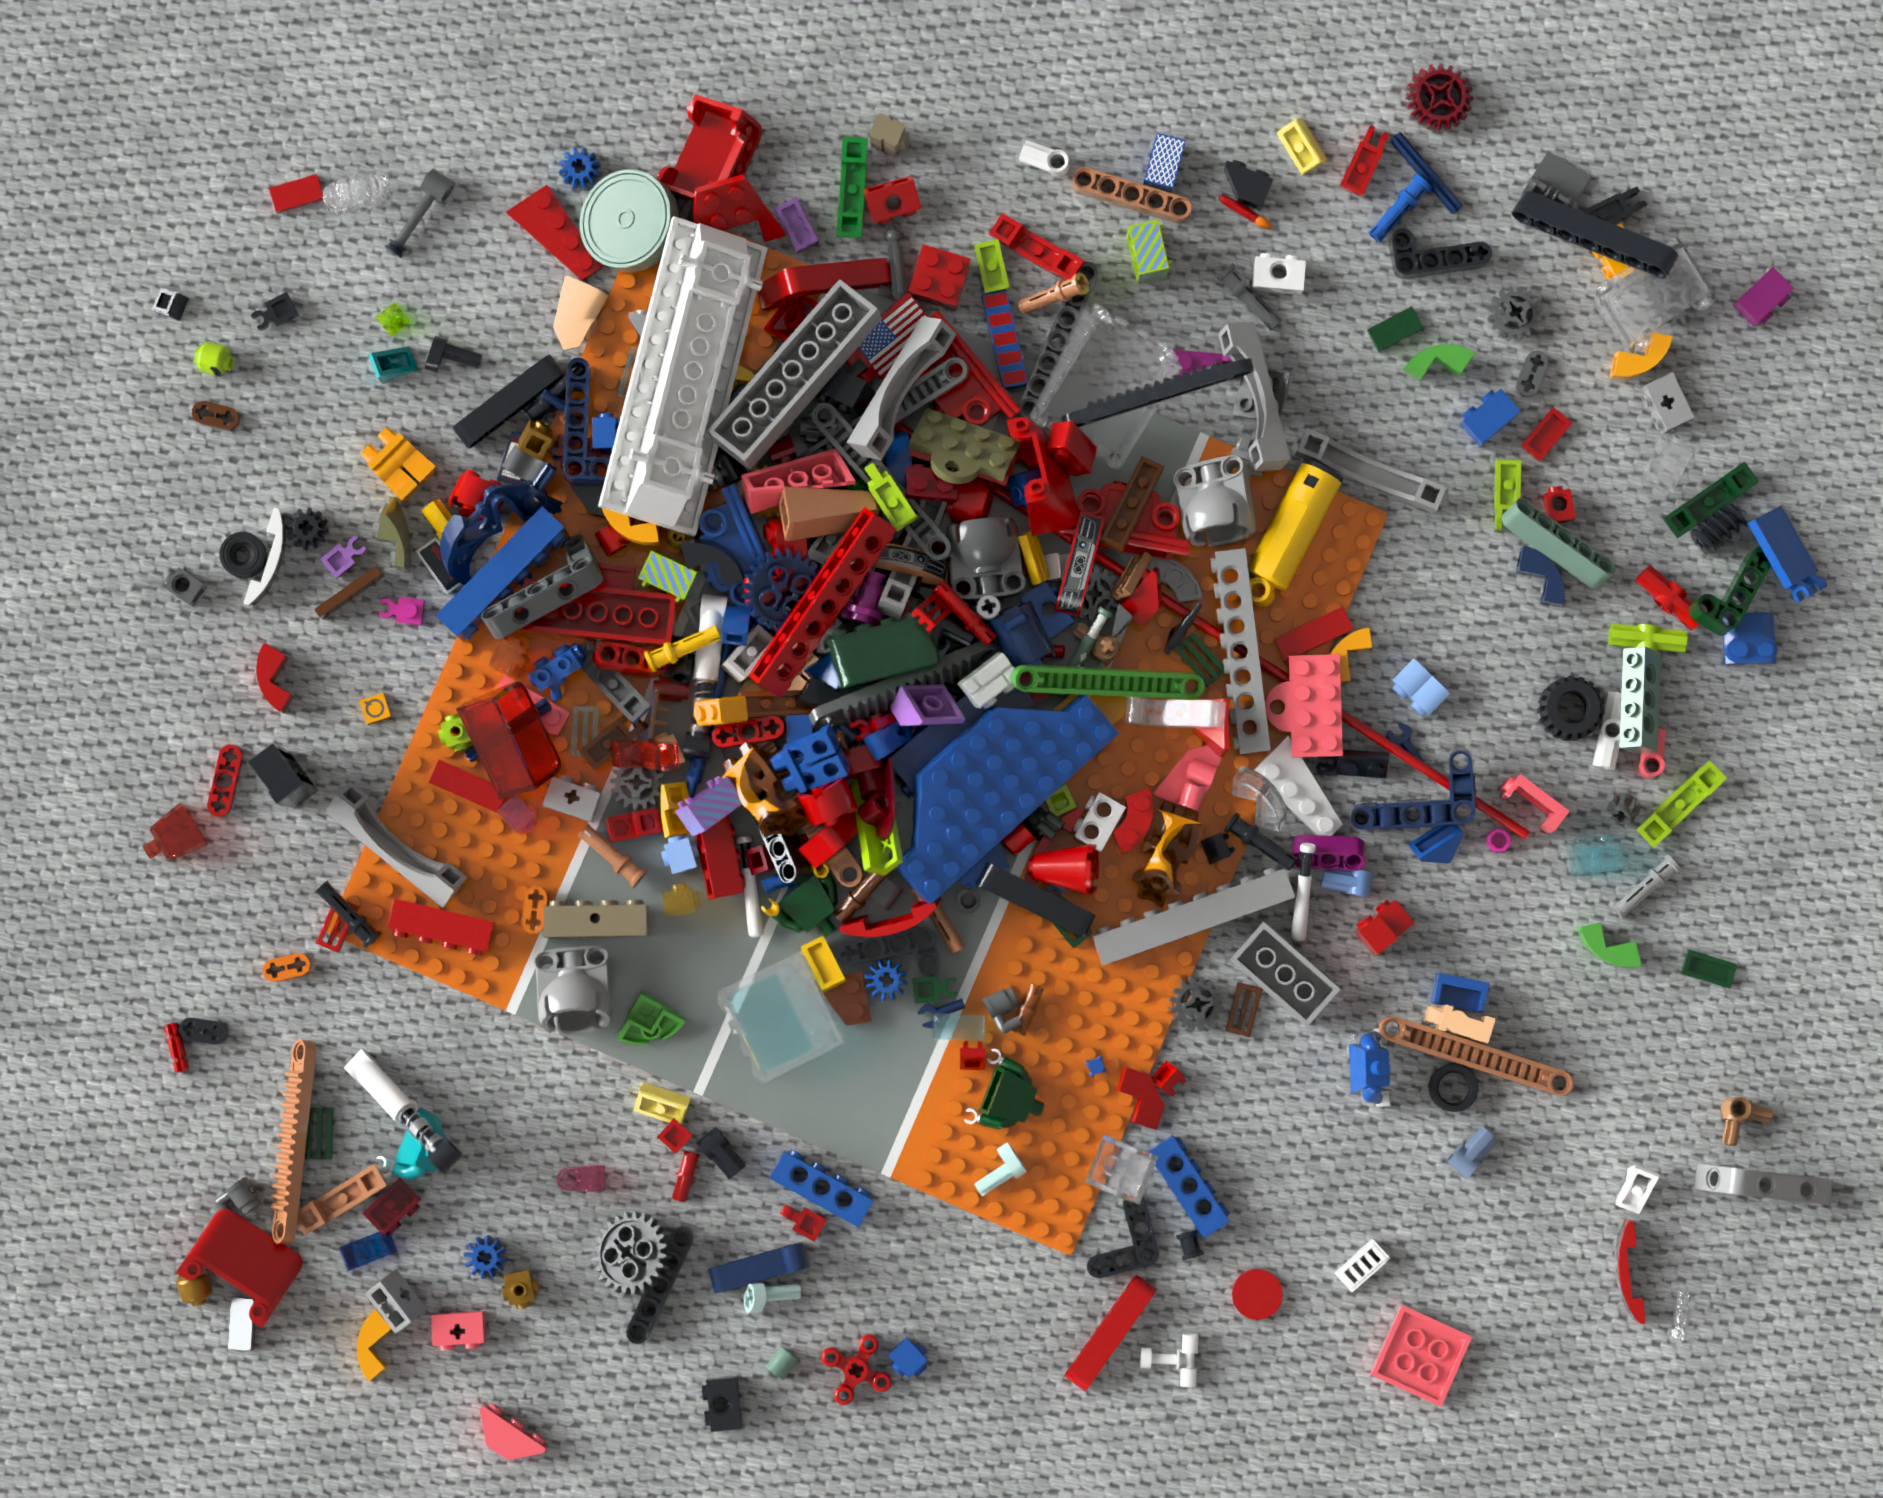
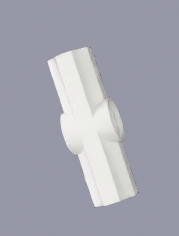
[1592,691,1621,770]

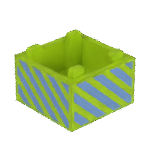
[1126,219,1173,284]
[638,550,703,602]

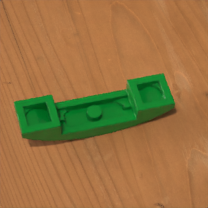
[836,137,868,239]

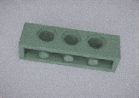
[1619,647,1661,754]

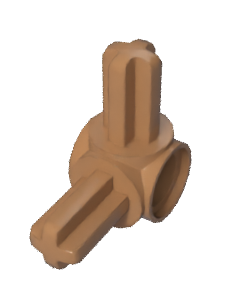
[1073,622,1123,666]
[1721,1097,1773,1146]

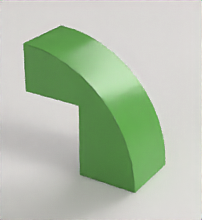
[1403,344,1475,381]
[1577,923,1641,968]

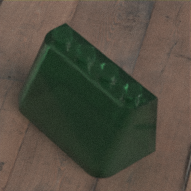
[826,612,941,690]

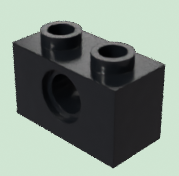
[702,1375,743,1432]

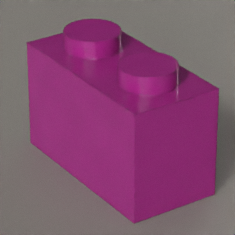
[1733,267,1794,327]

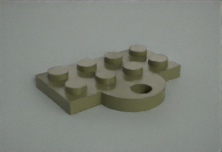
[908,408,1021,484]

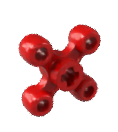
[821,1334,892,1406]

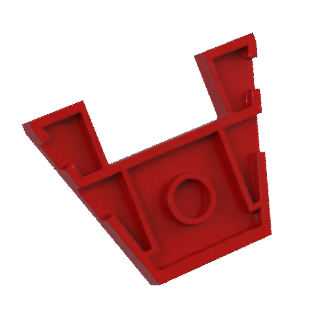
[693,174,786,243]

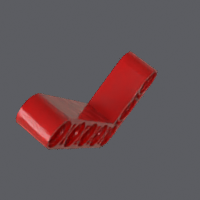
[757,258,891,311]

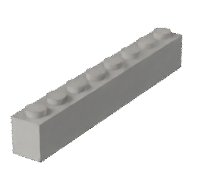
[1092,866,1295,966]

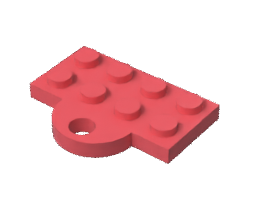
[1265,654,1343,758]

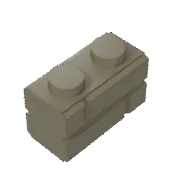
[869,114,909,157]

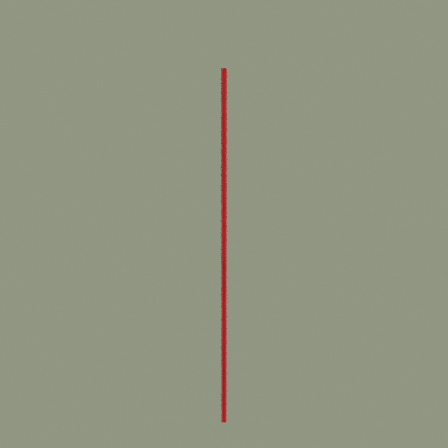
[894,423,1530,840]

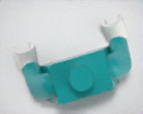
[377,1099,448,1180]

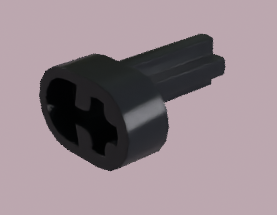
[425,336,482,373]

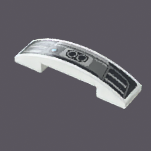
[243,508,286,608]

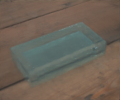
[933,1014,985,1041]

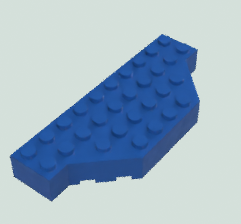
[896,694,1119,904]

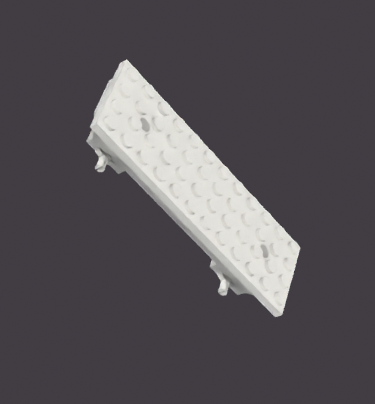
[598,216,768,536]

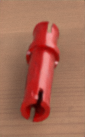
[933,580,997,647]

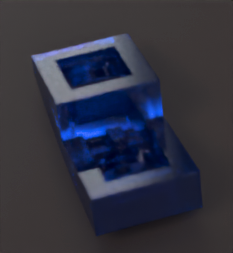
[338,1232,398,1271]

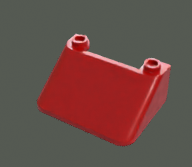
[176,1208,303,1328]

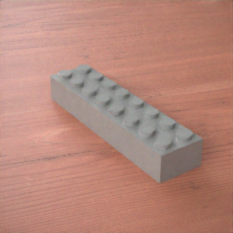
[707,279,882,470]

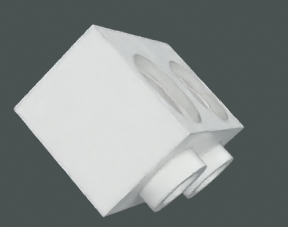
[1072,792,1126,852]

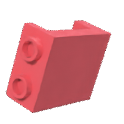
[1499,774,1569,834]

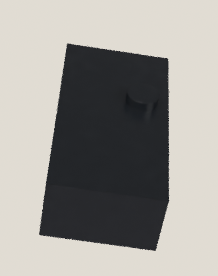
[248,743,319,809]

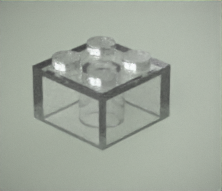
[1086,1135,1158,1204]

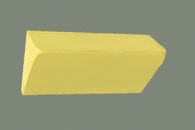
[1277,118,1327,175]
[634,1082,691,1125]

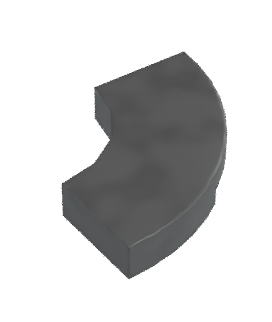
[1148,557,1203,603]

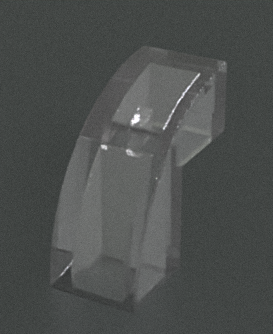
[1232,766,1287,831]

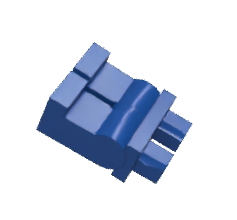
[771,724,851,793]

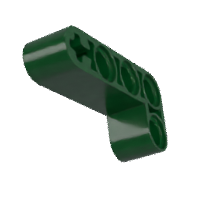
[1689,546,1771,636]

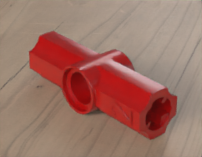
[1635,564,1699,631]

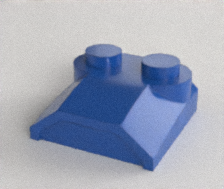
[1722,612,1778,665]

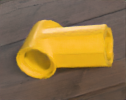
[422,498,452,540]

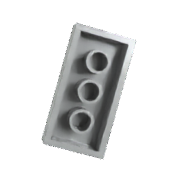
[1230,920,1341,1027]

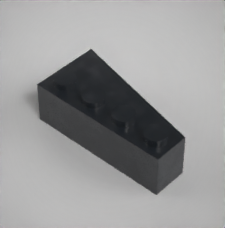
[771,340,876,418]

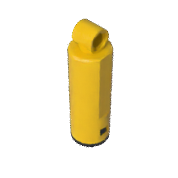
[1248,459,1344,607]

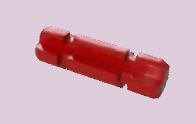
[164,1022,189,1073]

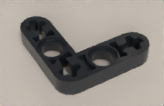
[1087,1192,1159,1278]

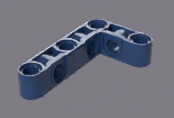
[1350,747,1476,829]

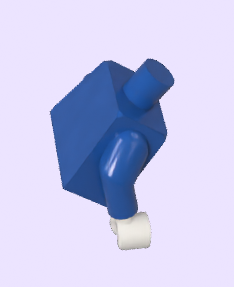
[1349,1028,1391,1107]

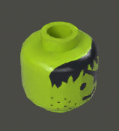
[194,341,234,377]

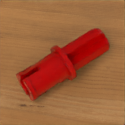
[672,1150,700,1202]

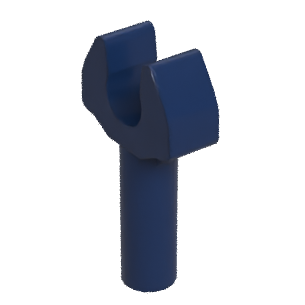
[541,389,581,424]
[1387,722,1425,762]
[918,998,965,1028]

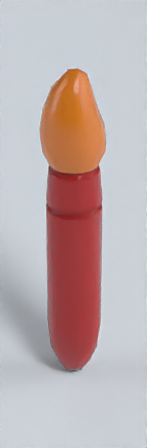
[1219,195,1272,230]

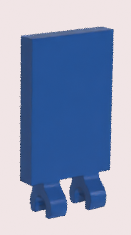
[1748,506,1827,603]

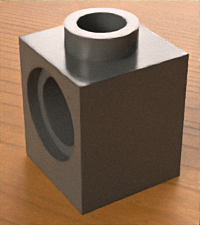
[164,567,208,607]

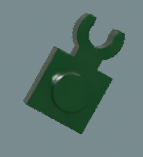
[912,976,957,1004]

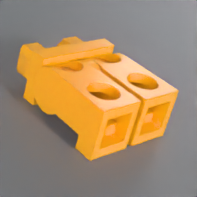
[361,427,438,503]

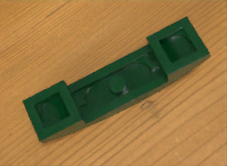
[1663,461,1759,539]

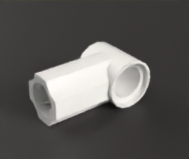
[1019,140,1070,177]

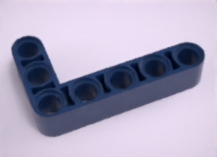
[563,357,610,486]

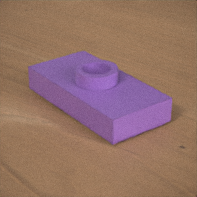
[774,197,820,253]

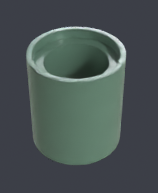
[765,1346,799,1380]

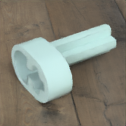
[974,1142,1027,1196]
[744,1283,801,1313]

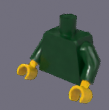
[761,861,838,938]

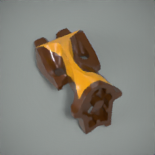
[721,742,809,838]
[1132,801,1202,908]

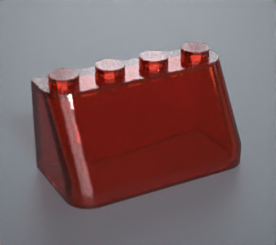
[456,682,561,799]

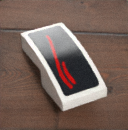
[416,536,461,595]

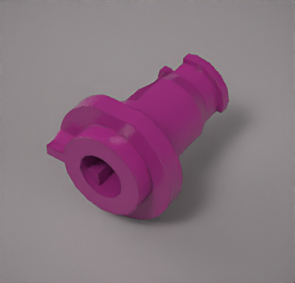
[841,571,886,626]

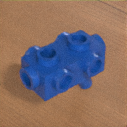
[528,642,587,701]

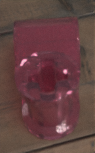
[556,1165,606,1192]

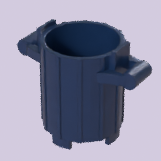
[986,600,1056,669]

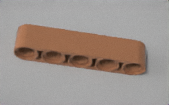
[1072,167,1192,224]

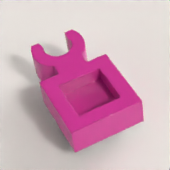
[379,597,425,626]

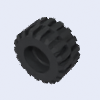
[1537,676,1605,741]

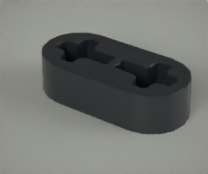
[179,1018,229,1044]

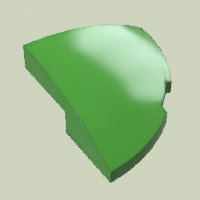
[616,991,686,1045]

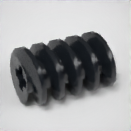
[1690,504,1748,555]

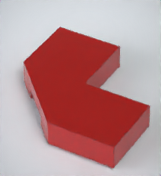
[1117,1066,1164,1130]

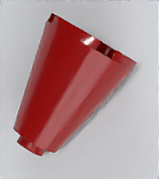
[1028,844,1099,895]

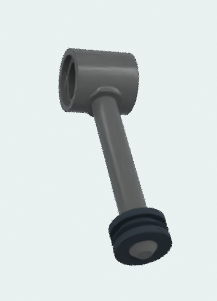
[385,168,455,258]

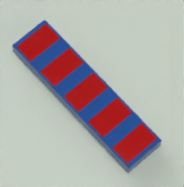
[981,290,1028,390]

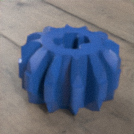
[558,147,601,190]
[865,958,908,1002]
[464,1235,508,1279]

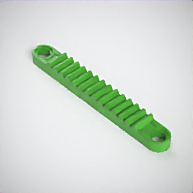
[1011,665,1205,699]

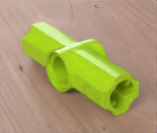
[1608,623,1688,653]

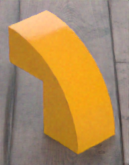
[1610,332,1673,380]
[602,508,661,545]
[1329,628,1372,683]
[357,1309,392,1381]

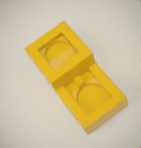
[661,782,690,838]

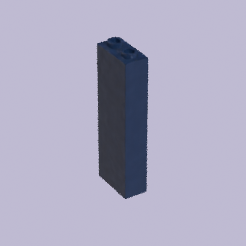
[883,687,1035,799]

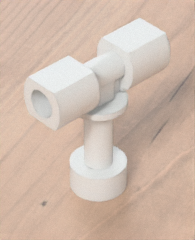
[1140,1333,1198,1387]

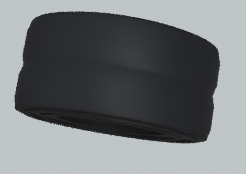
[219,532,267,579]

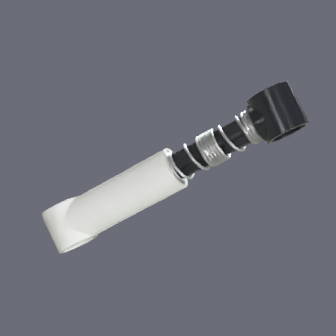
[683,594,728,759]
[344,1049,463,1174]

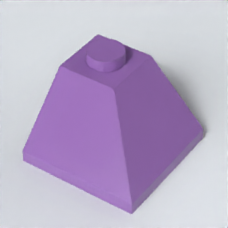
[890,684,965,726]

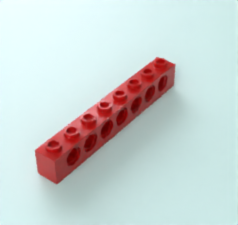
[748,506,897,698]

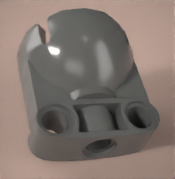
[945,517,1026,603]

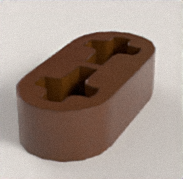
[192,401,240,431]

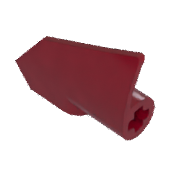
[858,758,897,839]

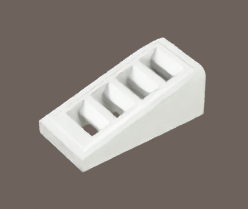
[1334,1239,1391,1292]

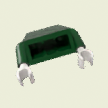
[964,1049,1044,1130]

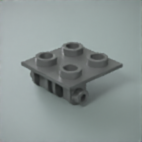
[1522,151,1591,208]
[1233,370,1291,419]

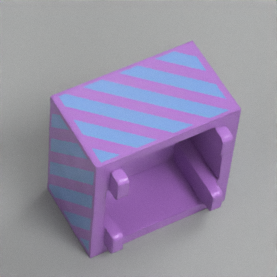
[675,776,742,836]

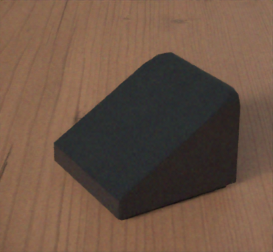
[151,287,189,321]

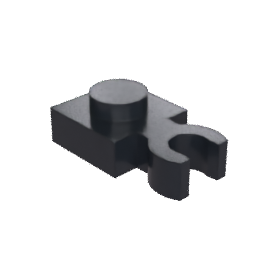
[251,292,300,331]

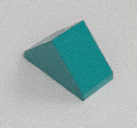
[368,346,418,384]

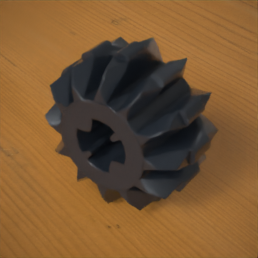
[286,507,330,551]

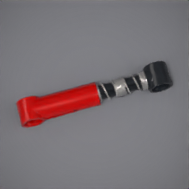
[594,454,748,557]

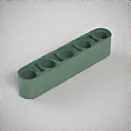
[1501,498,1615,589]

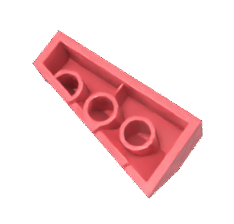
[741,448,855,513]

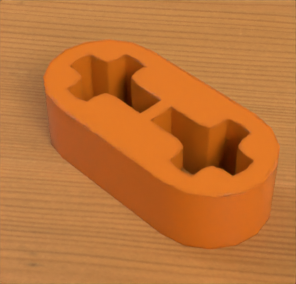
[522,886,548,934]
[262,953,312,982]

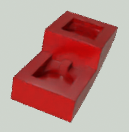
[605,807,663,843]

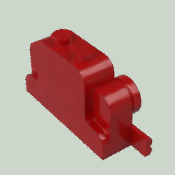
[918,310,1022,427]
[1057,481,1190,560]

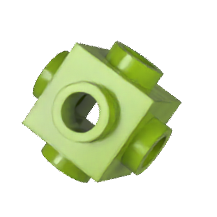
[438,713,477,752]

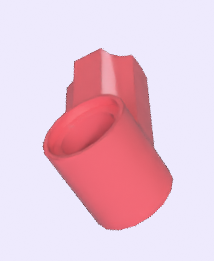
[1637,728,1666,779]

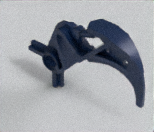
[440,462,562,585]

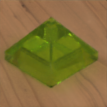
[375,302,410,337]

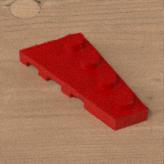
[506,185,603,282]

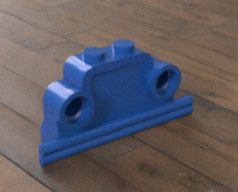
[698,483,788,610]

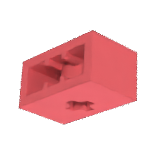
[431,1311,486,1350]

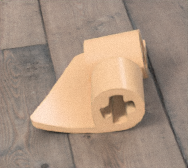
[553,276,608,351]

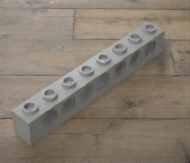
[1210,548,1271,754]

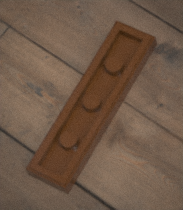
[1099,456,1165,553]

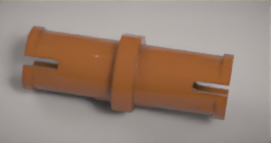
[1011,983,1045,1036]

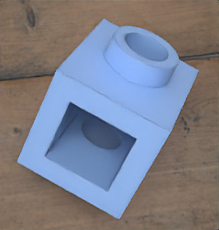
[661,835,699,875]

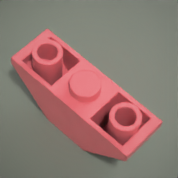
[480,1403,548,1460]

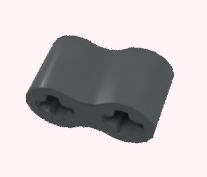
[502,445,545,481]

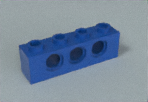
[1146,1135,1230,1238]
[769,1149,874,1228]

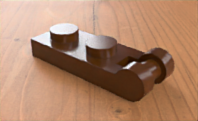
[578,714,649,770]

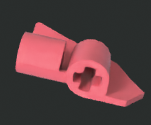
[1154,745,1222,812]

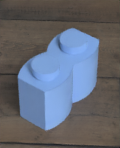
[1391,659,1450,717]

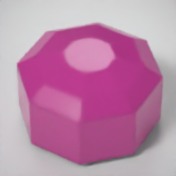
[1486,829,1511,853]

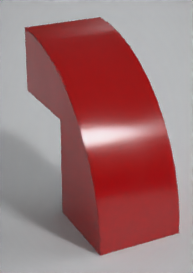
[256,643,294,714]

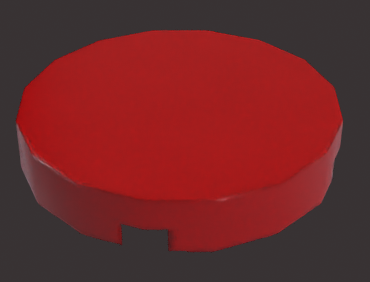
[1232,1269,1283,1320]

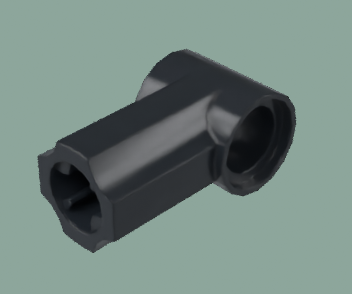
[669,635,696,685]
[696,1127,746,1180]

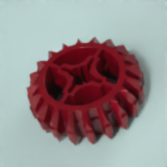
[1405,63,1474,132]

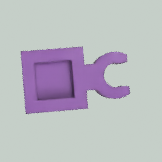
[320,536,368,579]

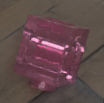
[497,794,538,835]

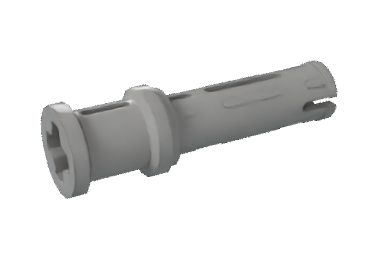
[977,595,1000,620]
[1612,854,1682,919]

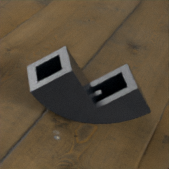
[681,538,744,585]
[795,672,869,709]

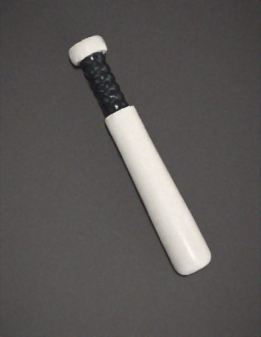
[737,836,764,938]
[1291,843,1316,942]

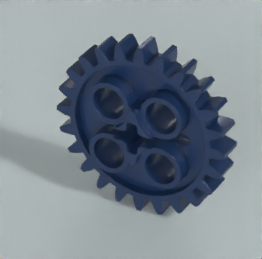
[742,548,823,631]

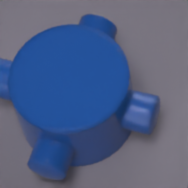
[1085,1055,1107,1077]

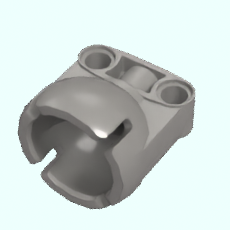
[1174,455,1257,547]
[534,946,612,1036]

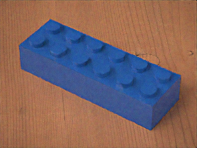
[435,506,569,642]

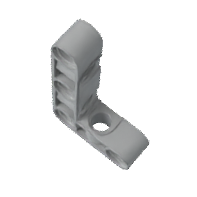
[1694,1163,1833,1205]

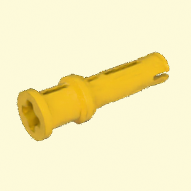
[644,625,722,673]

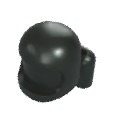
[1021,807,1065,841]

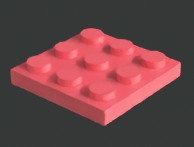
[1370,1304,1472,1407]

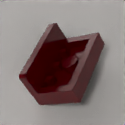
[904,464,958,503]
[362,1178,421,1235]

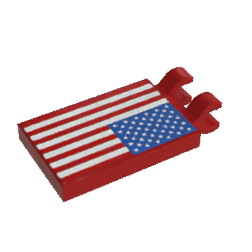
[845,292,928,383]

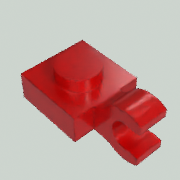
[849,713,897,741]
[780,1205,827,1242]

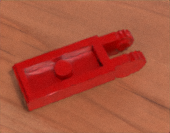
[1339,125,1390,197]

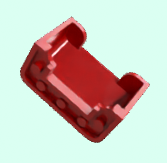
[657,94,762,201]
[1007,417,1079,536]

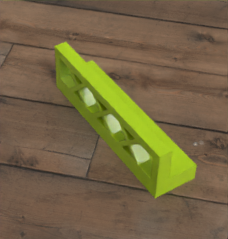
[850,778,903,876]

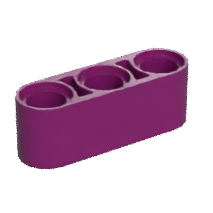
[1292,834,1366,871]

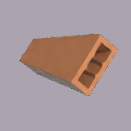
[779,487,879,541]

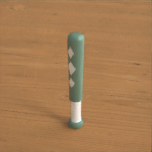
[1053,606,1113,698]

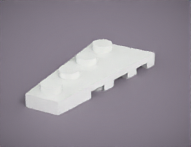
[1252,736,1342,836]

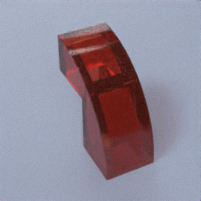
[612,740,679,770]

